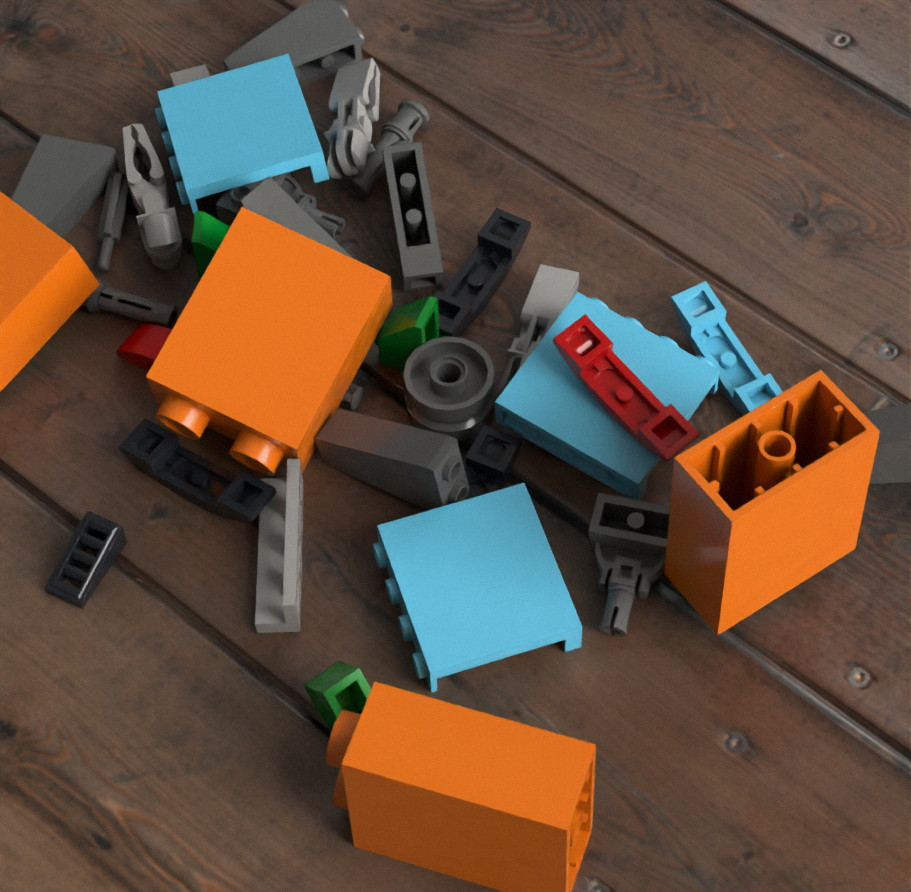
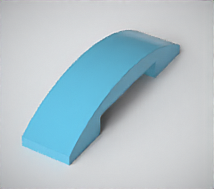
[670,281,783,416]

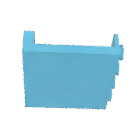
[155,54,330,218]
[495,292,720,501]
[372,483,582,693]

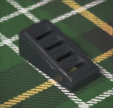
[45,511,127,609]

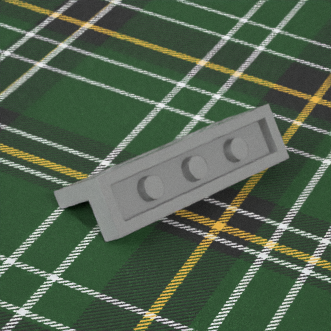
[255,458,304,633]

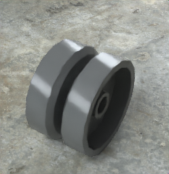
[403,336,495,442]

